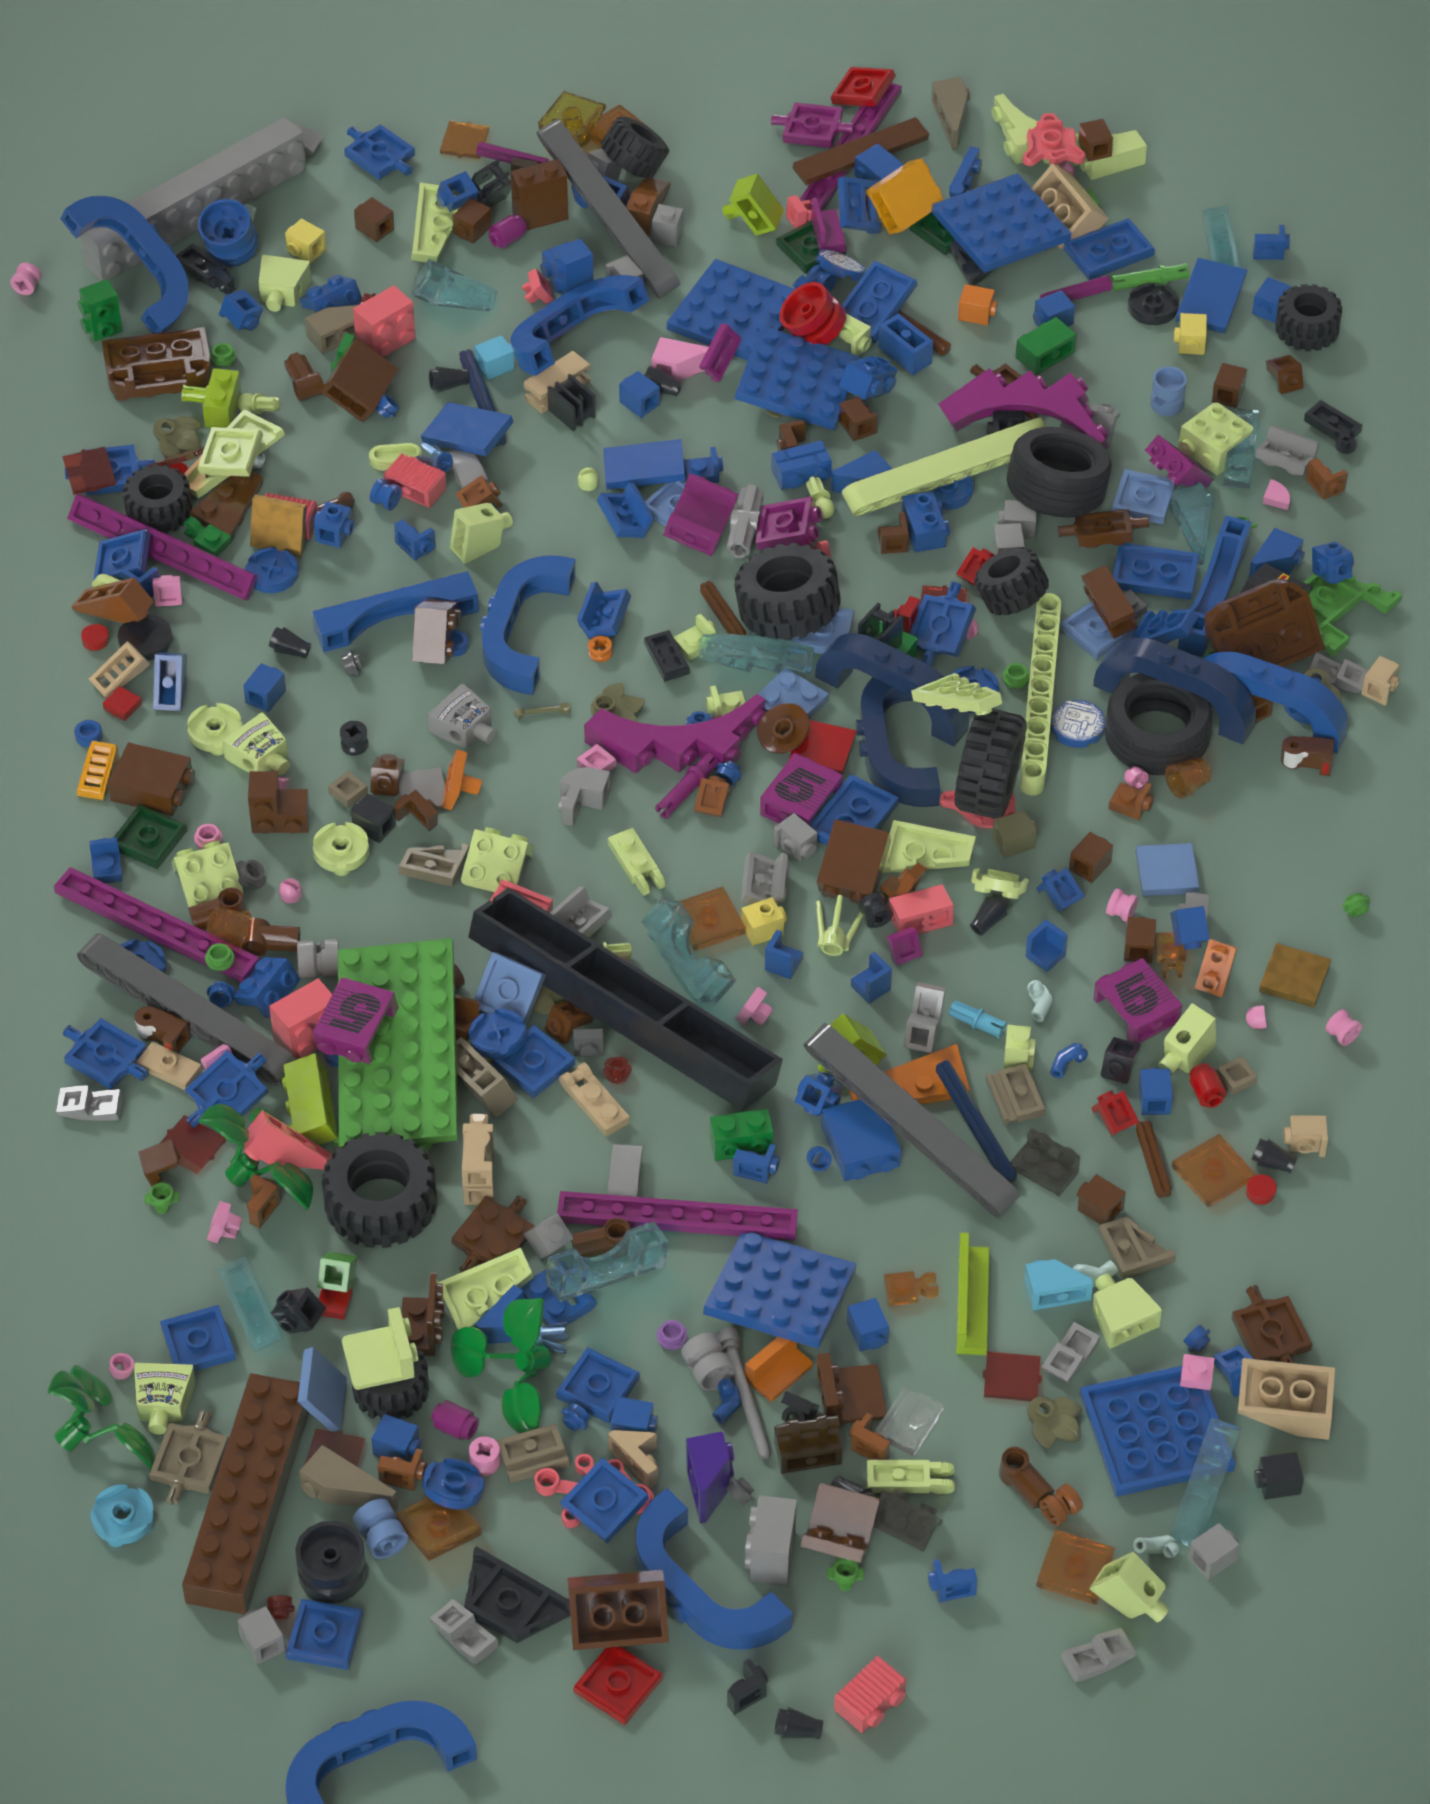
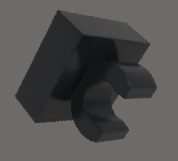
[781,1391,820,1422]

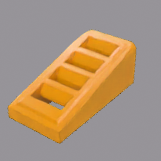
[76,741,120,800]

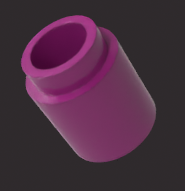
[488,214,527,249]
[431,1400,479,1440]

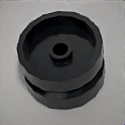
[295,1520,367,1603]

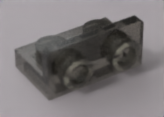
[1010,1129,1080,1197]
[874,1489,943,1552]

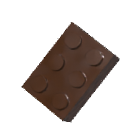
[567,1570,669,1650]

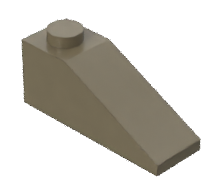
[931,77,970,150]
[305,305,358,355]
[456,1037,518,1118]
[299,1445,398,1512]

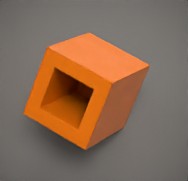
[958,284,998,326]

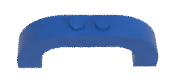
[60,196,189,334]
[510,275,649,376]
[480,555,576,695]
[1203,652,1348,754]
[636,1488,792,1649]
[285,1701,477,1804]

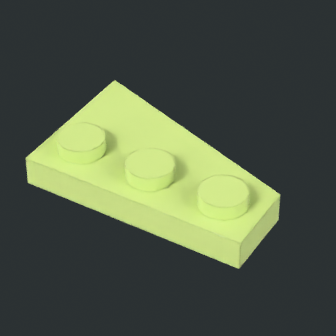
[882,820,976,873]
[438,1248,533,1330]

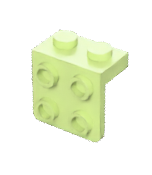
[1178,403,1253,476]
[461,827,535,893]
[172,841,243,908]
[342,1307,418,1390]

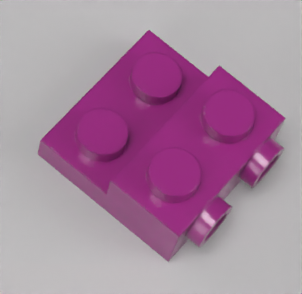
[1145,434,1213,489]
[755,497,822,550]

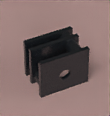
[471,159,511,208]
[547,374,596,431]
[858,603,903,649]

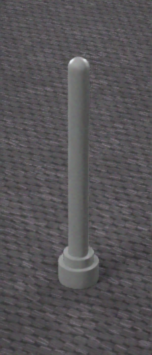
[715,1327,771,1459]

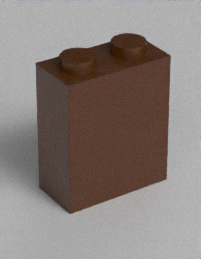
[511,159,568,230]
[320,338,398,423]
[108,742,195,816]
[817,819,891,904]

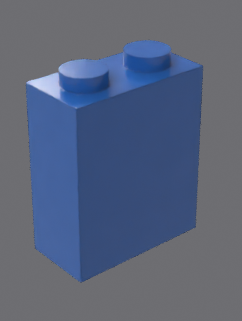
[821,1099,901,1182]

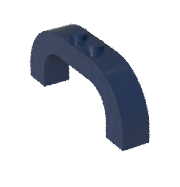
[815,633,969,747]
[1093,638,1256,744]
[856,677,940,807]

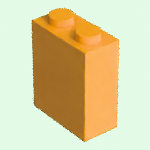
[866,158,944,235]

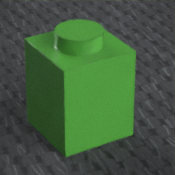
[317,1251,358,1292]

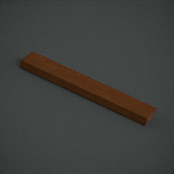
[792,117,930,185]

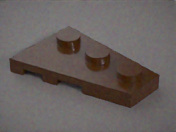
[190,470,263,541]

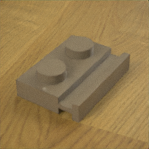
[986,1063,1045,1126]
[497,1423,569,1483]

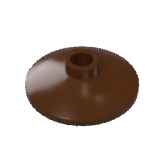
[757,703,810,754]

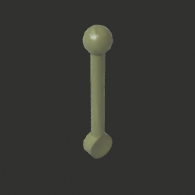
[514,702,571,718]

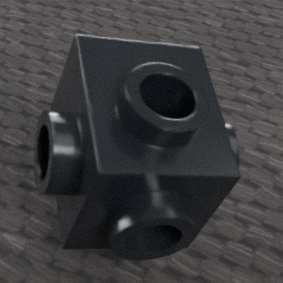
[270,1287,326,1334]

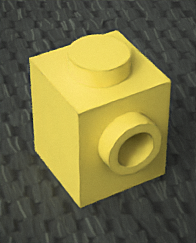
[285,218,326,264]
[1174,313,1206,355]
[741,897,787,946]

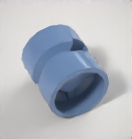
[1150,366,1187,416]
[353,1499,408,1559]

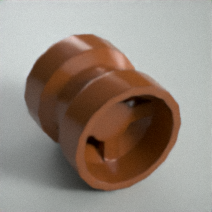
[1039,1483,1083,1527]

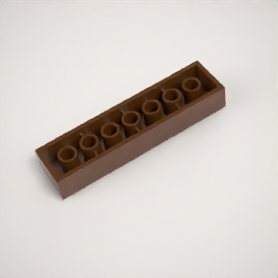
[182,1373,309,1615]

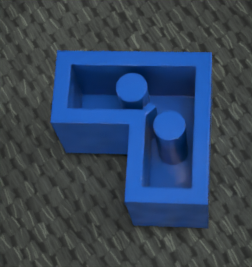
[540,239,594,295]

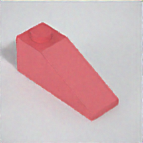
[244,1110,332,1170]

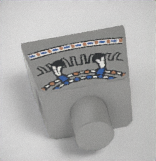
[427,683,497,748]

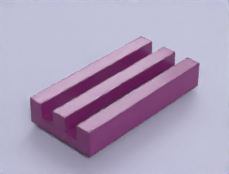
[699,324,742,382]

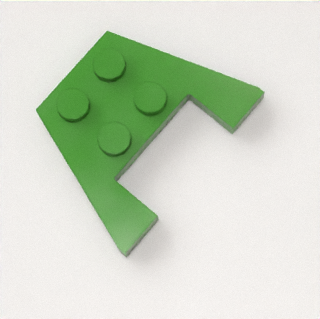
[1304,573,1403,657]

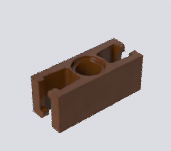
[1081,565,1138,639]

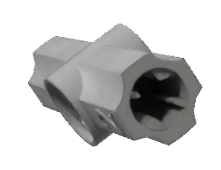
[727,484,764,559]

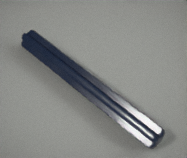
[459,349,506,446]
[936,1060,1017,1183]

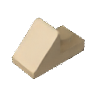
[608,1430,659,1489]

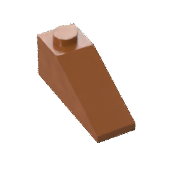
[626,178,670,236]
[71,578,154,623]

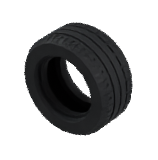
[1006,427,1112,518]
[1105,673,1213,775]

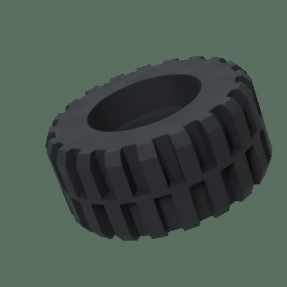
[734,543,841,640]
[954,708,1027,819]
[322,1132,437,1248]

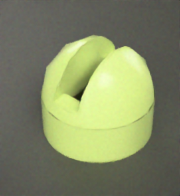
[578,467,599,491]

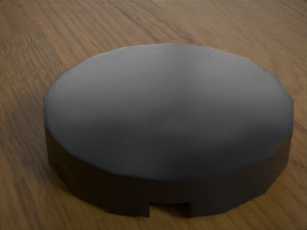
[1128,283,1179,325]
[117,614,172,661]

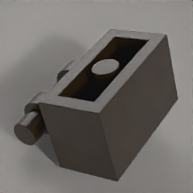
[774,1414,842,1474]

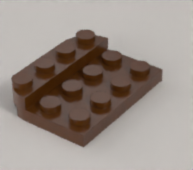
[102,327,212,401]
[1204,579,1325,667]

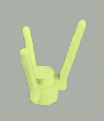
[816,895,864,956]

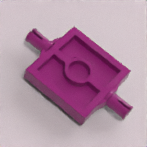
[771,102,855,148]

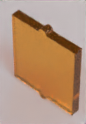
[440,121,490,159]

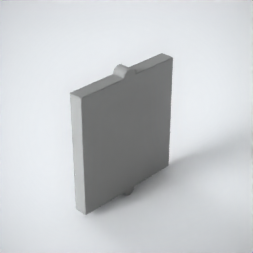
[399,767,445,815]

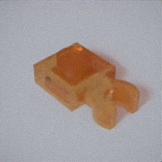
[1155,932,1186,978]
[884,1271,939,1306]

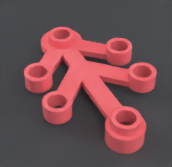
[534,1454,654,1528]

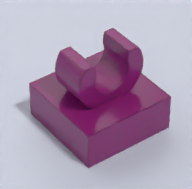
[887,927,923,965]

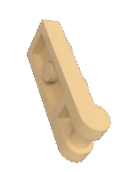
[559,1062,630,1137]

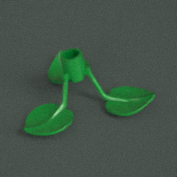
[199,1104,314,1210]
[450,1298,551,1433]
[48,1365,155,1471]

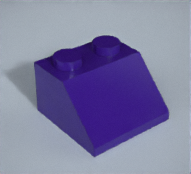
[686,1431,734,1523]

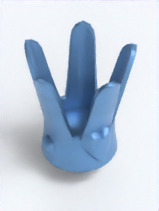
[415,443,453,472]
[536,1322,568,1353]

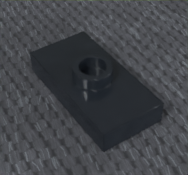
[644,630,690,682]

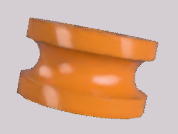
[588,636,613,662]

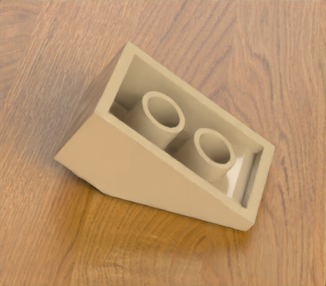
[1238,1358,1335,1440]

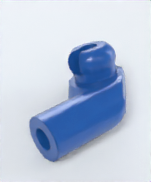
[1050,1043,1088,1078]
[712,1378,741,1424]

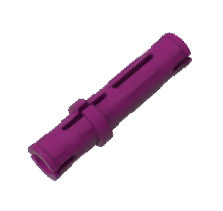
[655,751,720,819]

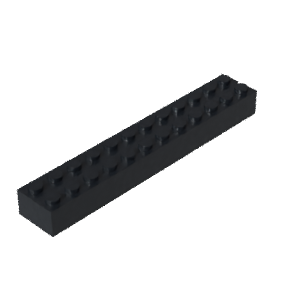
[468,887,783,1111]

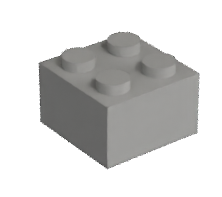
[745,1495,797,1586]

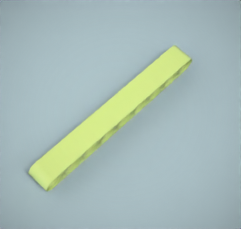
[842,417,1047,517]
[1020,593,1061,796]

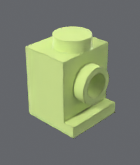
[1004,1025,1036,1071]

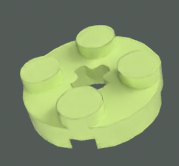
[188,703,243,756]
[313,822,370,876]
[971,868,1029,899]

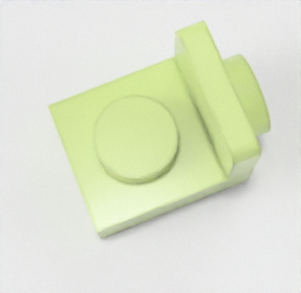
[839,314,872,356]
[673,614,717,661]
[706,686,746,718]

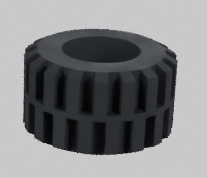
[601,116,670,179]
[1275,284,1343,351]
[123,464,192,534]
[974,547,1049,616]
[351,1342,429,1421]

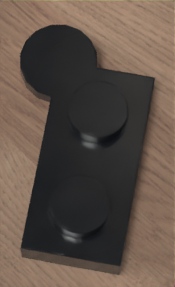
[1304,400,1362,454]

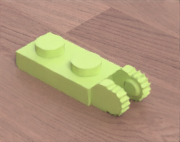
[608,828,666,896]
[867,1460,955,1494]

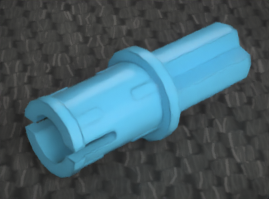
[949,1001,1007,1039]

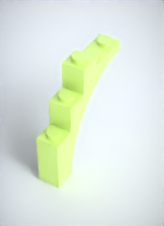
[991,94,1147,180]

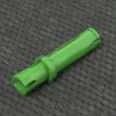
[1111,263,1189,291]

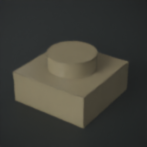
[328,771,368,808]
[1217,1056,1258,1095]

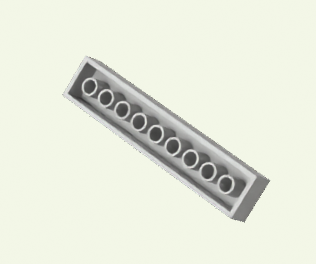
[81,117,306,281]

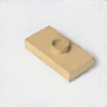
[136,1042,202,1090]

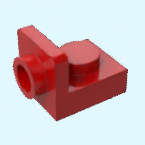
[956,547,995,587]
[893,596,920,634]
[1091,1090,1139,1136]

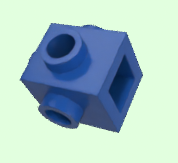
[314,501,355,548]
[1312,541,1354,584]
[794,1071,842,1116]

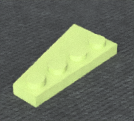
[411,183,461,264]
[185,410,285,498]
[911,673,1002,715]

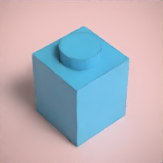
[474,335,516,380]

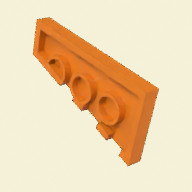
[849,1044,970,1104]

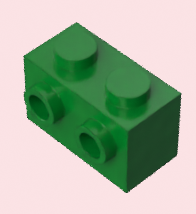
[77,279,123,342]
[1015,317,1076,375]
[710,1108,773,1161]

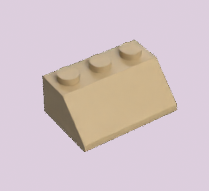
[1032,163,1109,249]

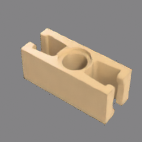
[524,351,591,414]

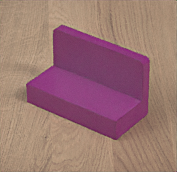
[811,198,846,252]

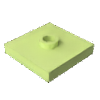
[198,427,263,476]

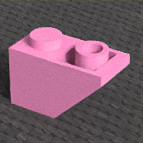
[652,337,709,381]

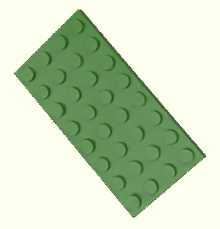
[338,938,458,1149]

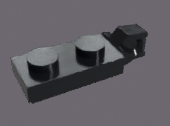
[175,244,236,295]

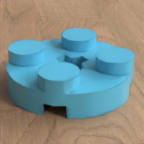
[90,1484,154,1547]

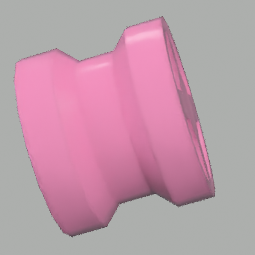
[10,263,42,295]
[1106,888,1139,922]
[1325,1009,1362,1046]
[469,1437,500,1476]

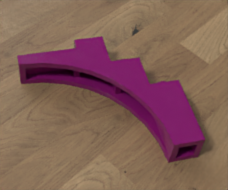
[938,368,1109,450]
[584,694,766,774]

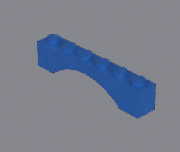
[1177,515,1252,657]
[312,571,479,652]

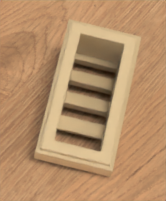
[89,641,150,698]

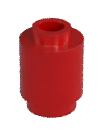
[1189,1063,1227,1108]

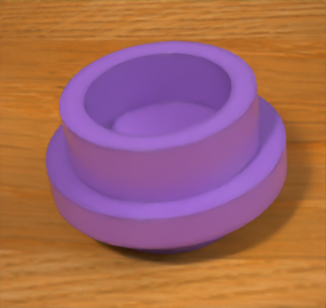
[657,1320,687,1350]

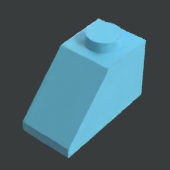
[1024,1259,1093,1310]

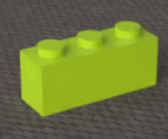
[282,1053,338,1145]

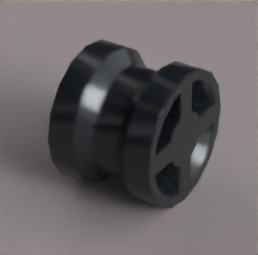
[340,721,368,756]
[858,893,893,928]

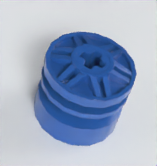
[198,199,259,267]

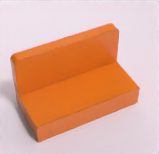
[745,1337,813,1401]

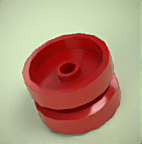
[779,282,846,345]

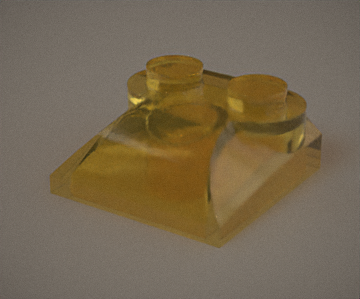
[538,91,606,148]

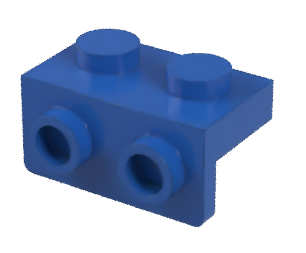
[299,275,363,313]
[597,483,653,538]
[577,582,631,639]
[232,957,300,1018]

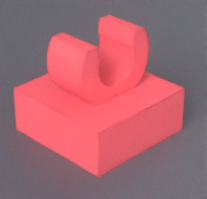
[786,195,811,229]
[522,268,554,304]

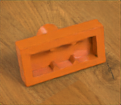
[441,750,482,811]

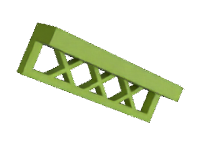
[956,1232,989,1355]

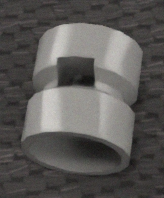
[297,939,339,978]
[681,1332,735,1391]

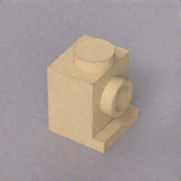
[1361,656,1400,706]
[1283,1115,1328,1157]

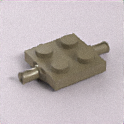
[149,1410,229,1506]

